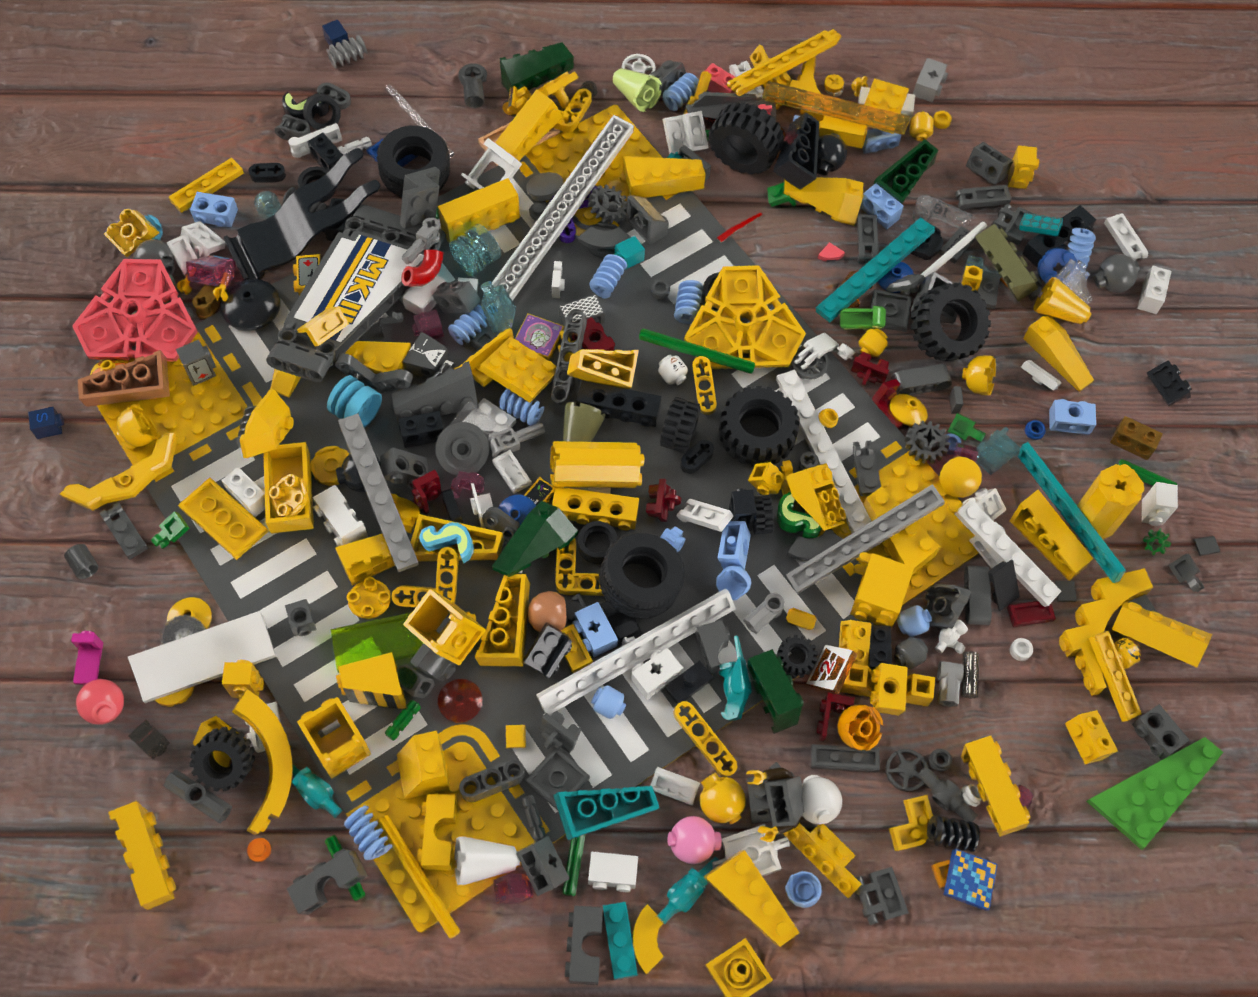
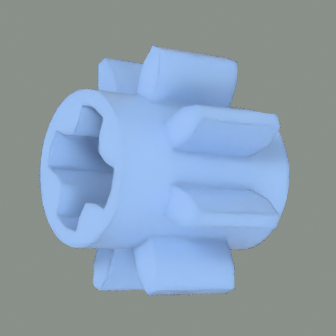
[660,527,686,552]

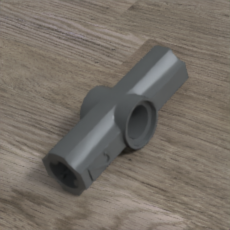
[163,769,232,824]

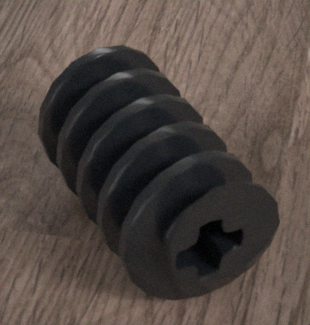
[927,815,980,852]

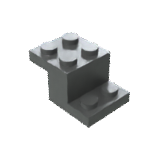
[400,167,440,229]

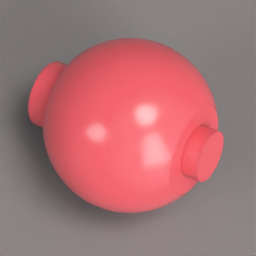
[76,679,124,725]

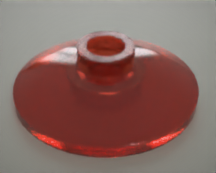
[438,679,483,723]

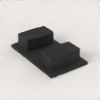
[988,559,1020,611]
[600,601,643,647]

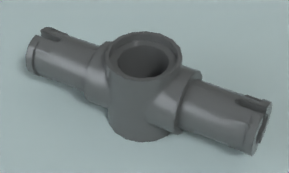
[917,766,978,822]

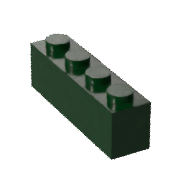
[500,42,574,94]
[873,139,938,204]

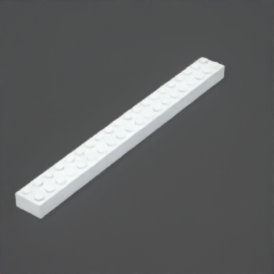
[486,115,634,308]

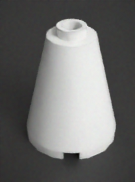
[455,836,520,885]

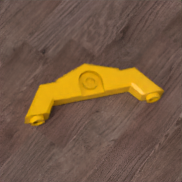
[60,433,178,511]

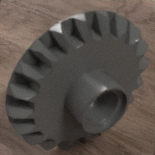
[435,422,489,476]

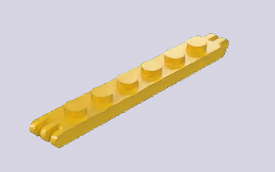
[727,29,841,96]

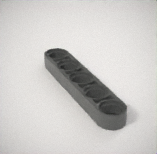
[551,309,587,406]

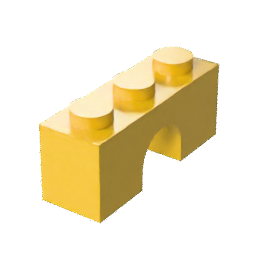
[418,794,457,870]

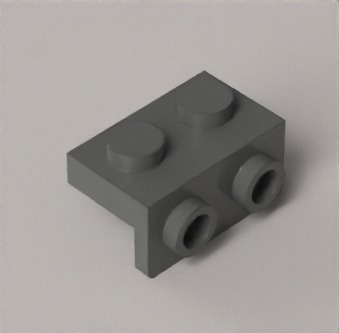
[650,60,686,96]

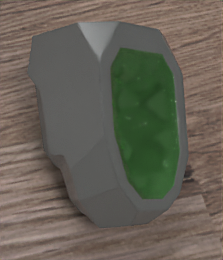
[397,664,434,699]

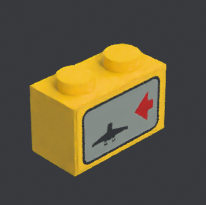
[293,254,321,296]

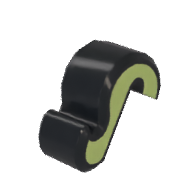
[282,92,330,121]

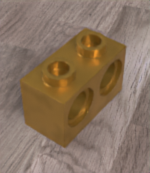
[1110,416,1163,461]

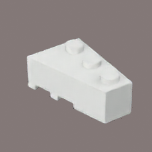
[313,485,369,546]

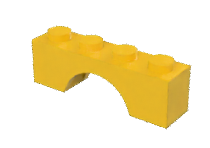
[840,663,935,707]

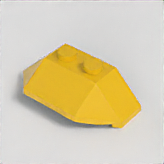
[239,389,294,458]

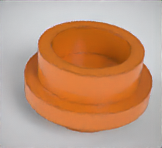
[247,838,271,862]

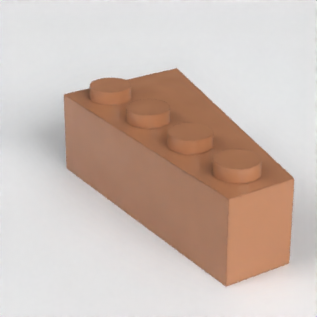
[78,350,170,407]

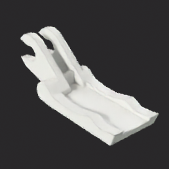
[794,332,839,369]

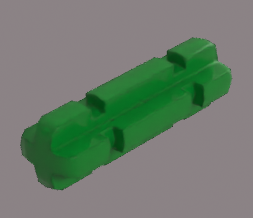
[385,700,421,741]

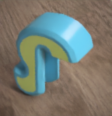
[419,522,474,563]

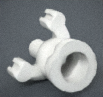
[935,619,968,654]

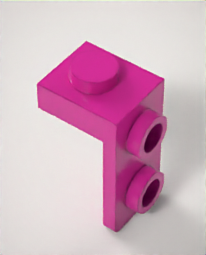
[71,631,103,685]

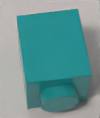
[614,236,645,270]

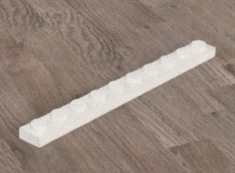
[776,370,880,545]
[536,589,736,715]

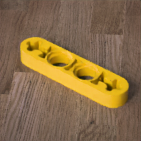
[673,701,737,777]

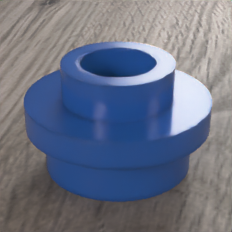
[1025,420,1046,440]

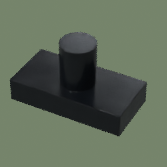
[665,660,714,704]

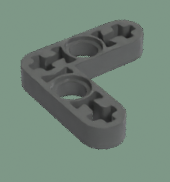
[335,353,413,393]

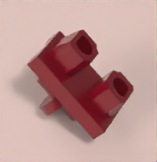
[851,352,889,386]
[646,479,682,522]

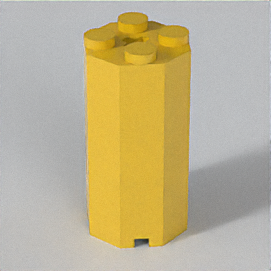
[550,441,644,488]
[1077,464,1144,540]

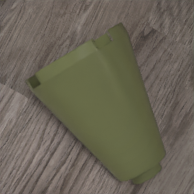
[563,402,605,442]

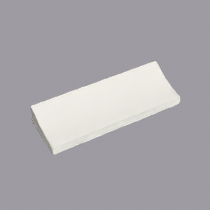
[128,611,276,703]

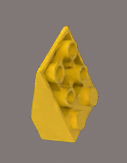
[786,463,847,531]

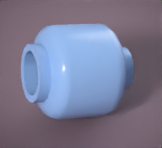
[897,605,932,637]
[591,686,626,719]

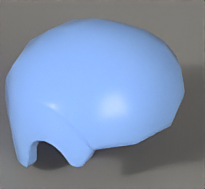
[716,566,751,600]
[785,871,822,908]

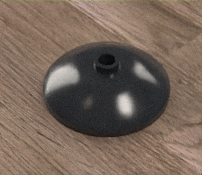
[220,279,281,331]

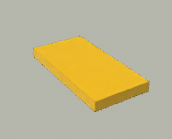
[178,477,269,560]

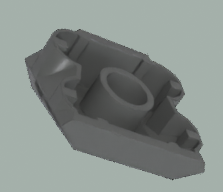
[923,584,972,629]

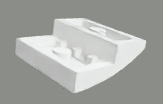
[663,111,709,155]

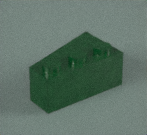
[747,649,804,734]

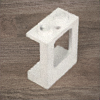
[461,138,522,189]

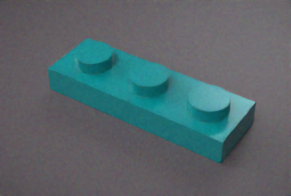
[603,902,638,980]

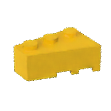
[567,349,639,389]

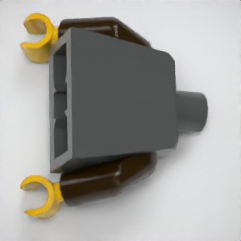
[746,767,804,842]

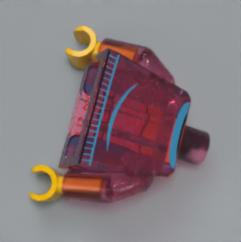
[177,255,236,302]

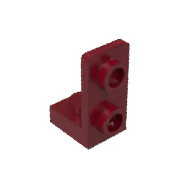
[872,379,905,428]
[816,692,855,742]

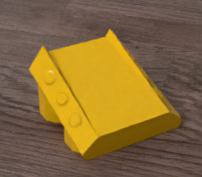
[104,209,160,257]

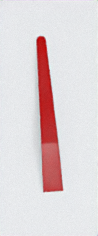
[717,213,763,243]

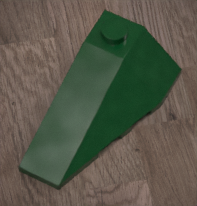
[492,501,578,577]

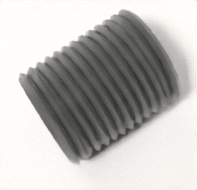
[463,77,484,108]
[64,544,99,579]

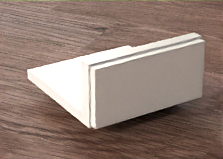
[470,483,494,528]

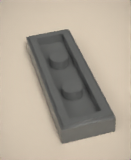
[811,744,880,772]

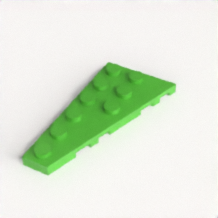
[1086,737,1224,850]

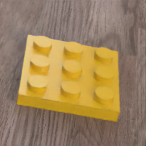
[479,336,557,403]

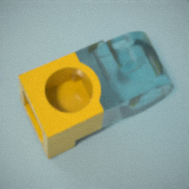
[961,255,984,292]

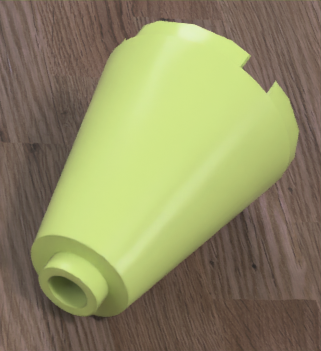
[613,68,662,112]

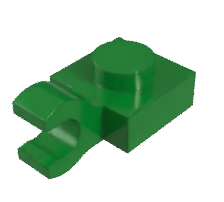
[948,413,986,442]
[151,511,190,549]

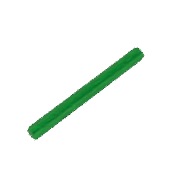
[639,328,755,374]

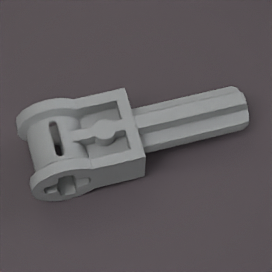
[402,218,440,264]
[487,422,545,459]

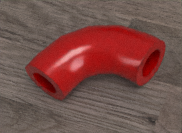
[401,250,444,287]

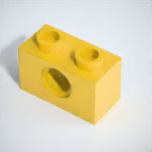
[870,663,907,716]

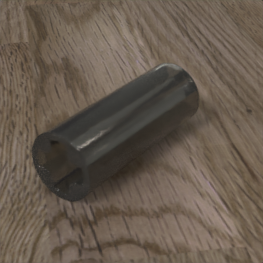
[961,651,979,699]

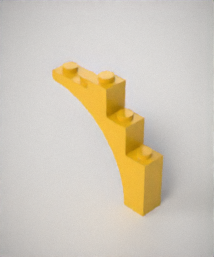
[785,56,868,148]
[1059,568,1153,696]

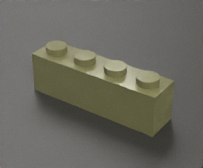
[975,224,1038,301]

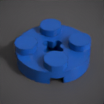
[1037,248,1078,285]

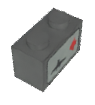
[176,340,216,386]

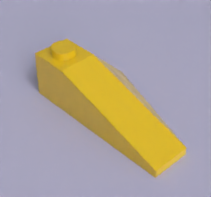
[784,177,863,226]
[1023,316,1094,392]

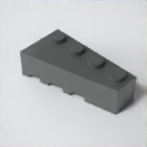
[391,361,479,424]

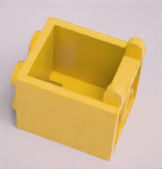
[850,552,914,628]
[403,589,486,666]
[297,697,371,779]

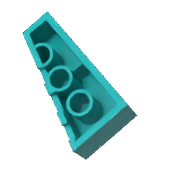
[553,786,660,840]

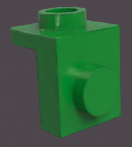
[767,182,797,207]

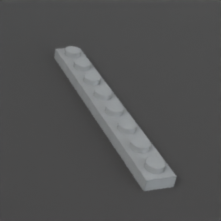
[338,413,419,572]
[786,484,945,594]

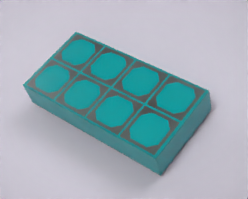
[1019,213,1063,236]

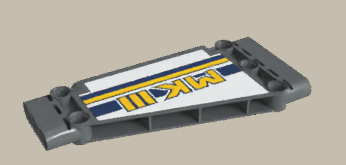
[266,204,446,382]

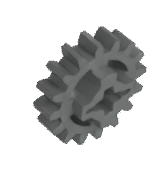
[588,185,627,224]
[904,421,950,464]

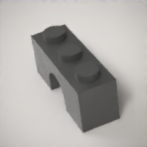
[287,849,368,915]
[565,906,603,985]

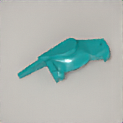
[719,636,752,721]
[291,764,343,818]
[656,856,719,924]

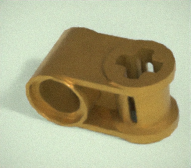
[192,283,227,320]

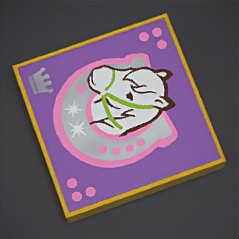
[515,314,564,361]

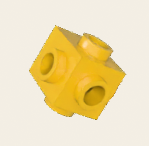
[748,462,785,495]

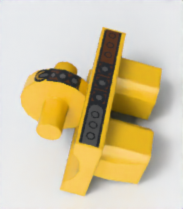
[502,86,531,115]

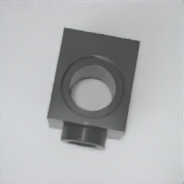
[285,599,317,636]

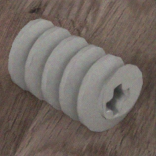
[326,35,367,69]

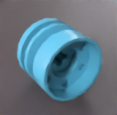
[327,375,382,428]

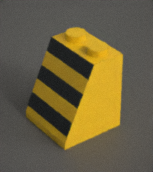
[336,652,407,709]

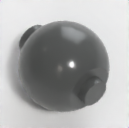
[134,239,175,275]
[1094,254,1140,293]

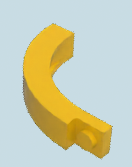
[232,689,292,835]

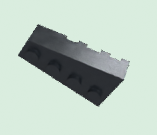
[773,113,819,190]

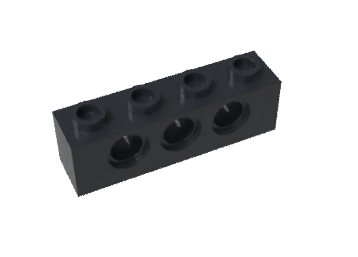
[1022,205,1097,267]
[576,380,662,427]

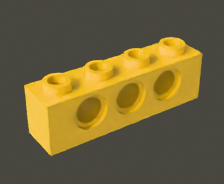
[552,487,639,530]

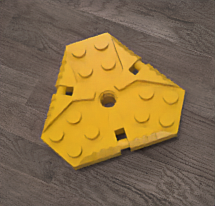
[684,265,806,369]

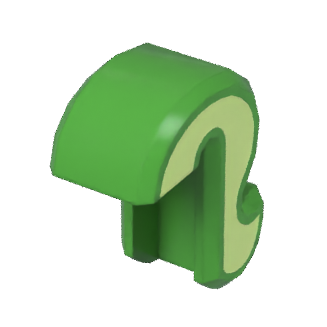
[840,306,886,330]

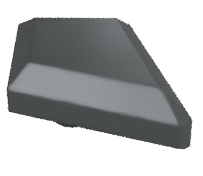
[886,274,925,293]

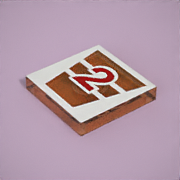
[806,645,857,694]

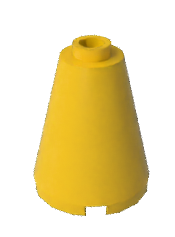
[1033,277,1092,324]

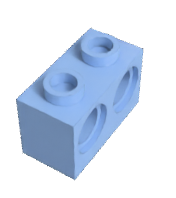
[860,183,904,230]
[190,192,238,227]

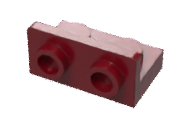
[411,469,441,514]

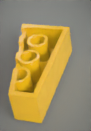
[495,89,563,161]
[623,156,706,198]
[864,486,940,575]
[410,514,505,561]
[961,735,1030,836]

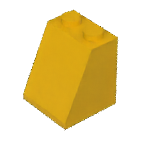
[397,731,450,800]

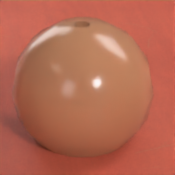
[527,591,566,632]

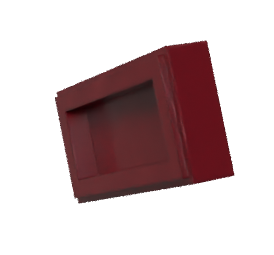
[1007,601,1056,628]

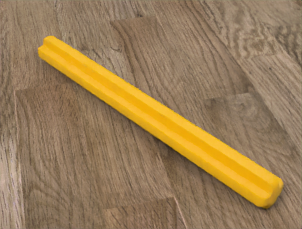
[377,815,460,939]

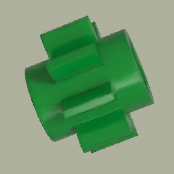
[1143,528,1171,555]

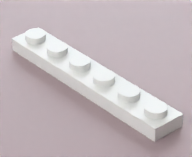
[954,499,1061,607]

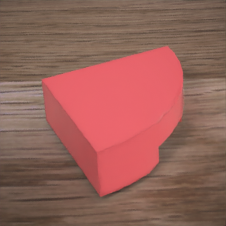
[818,242,845,261]

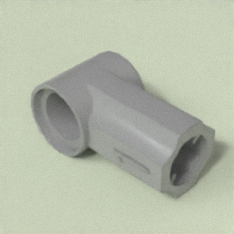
[743,593,784,634]
[937,661,964,707]

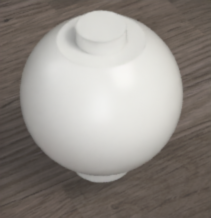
[802,775,842,824]

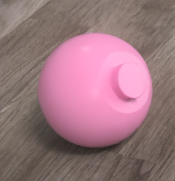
[668,816,722,864]

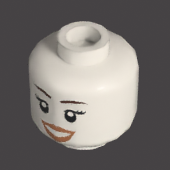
[658,355,688,385]

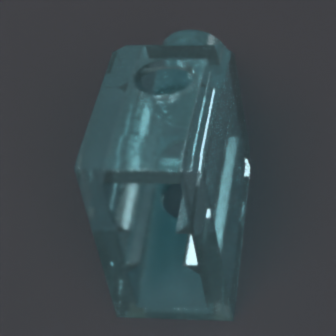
[481,281,517,333]

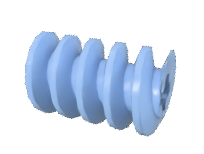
[662,73,699,111]
[1067,228,1096,272]
[589,254,627,298]
[674,280,703,324]
[448,304,493,345]
[499,388,545,426]
[344,805,392,860]

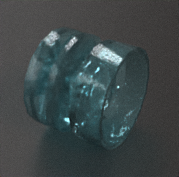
[449,224,501,277]

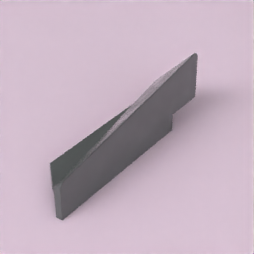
[686,92,776,121]

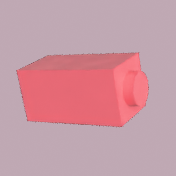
[704,63,736,93]

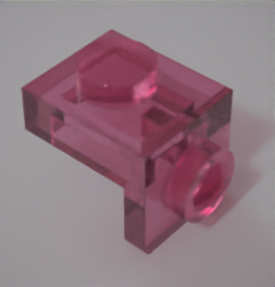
[451,471,485,499]

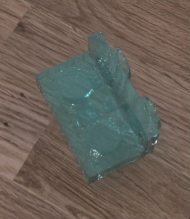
[973,427,1021,475]

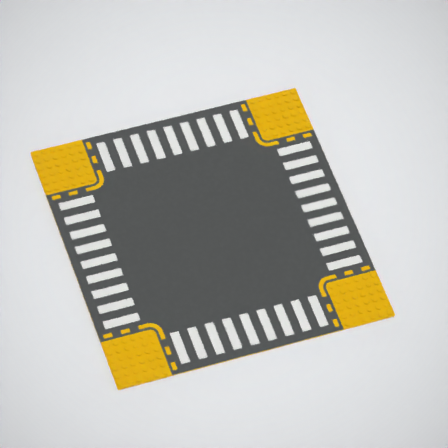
[97,105,979,933]

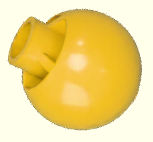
[700,772,746,825]

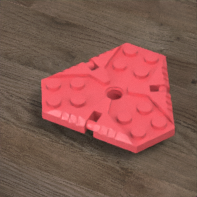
[72,259,198,361]

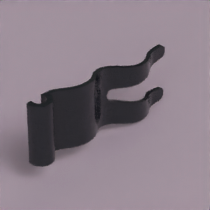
[223,148,381,280]

